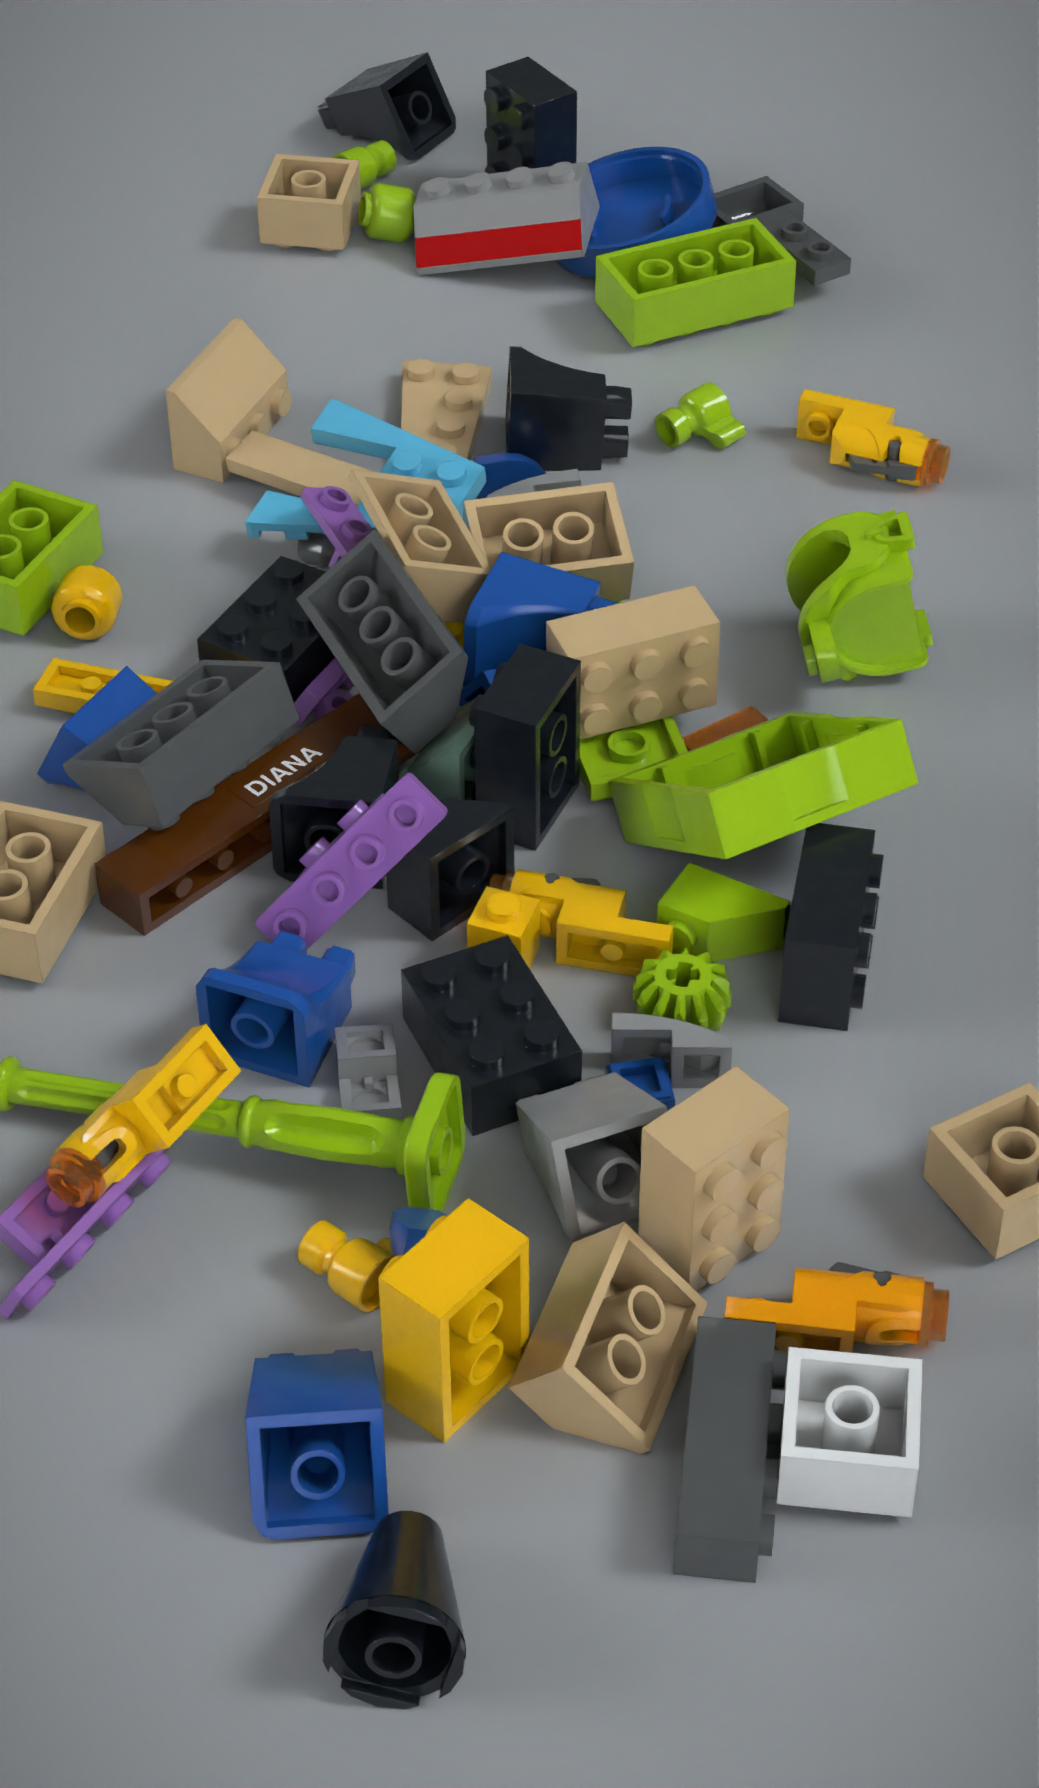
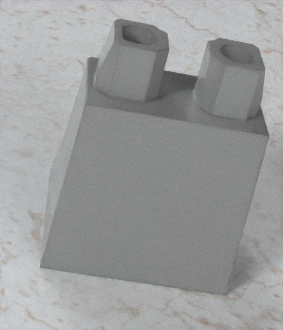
[515,1072,667,1242]

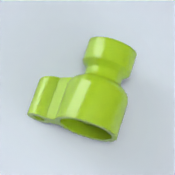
[332,140,397,190]
[654,382,746,449]

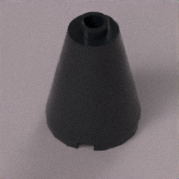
[323,1511,466,1709]

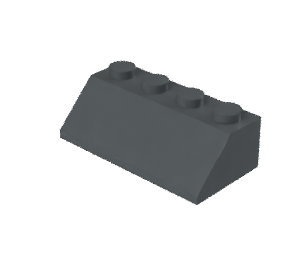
[296,529,468,755]
[62,660,299,830]

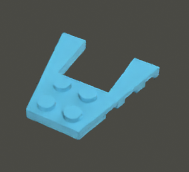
[245,398,487,540]

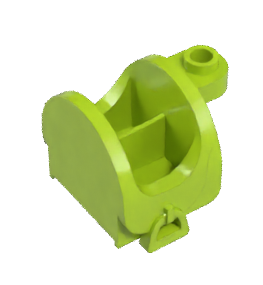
[785,510,933,683]

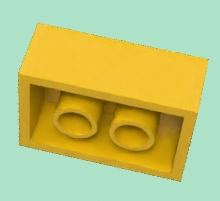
[378,1198,529,1443]

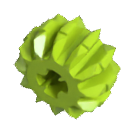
[633,946,732,1031]

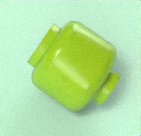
[357,183,416,242]

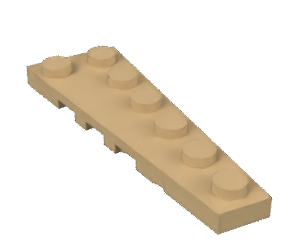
[401,359,492,460]

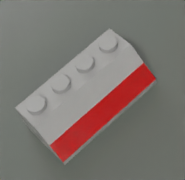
[413,162,600,275]

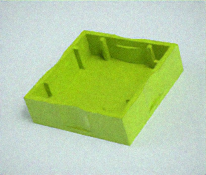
[608,711,919,859]

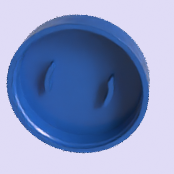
[555,147,717,278]

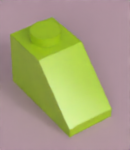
[657,862,790,962]

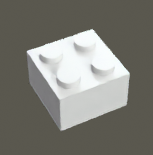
[776,1347,922,1518]

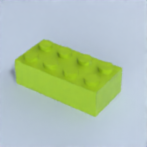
[595,218,796,347]

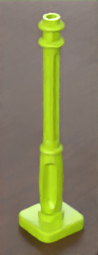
[0,1056,466,1213]

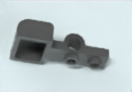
[711,176,851,286]

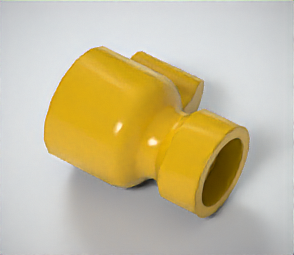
[297,1220,395,1313]

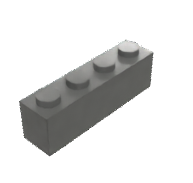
[674,1316,787,1583]

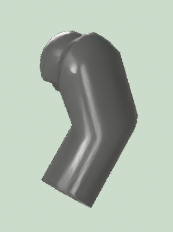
[298,533,335,567]

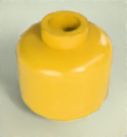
[51,565,123,640]

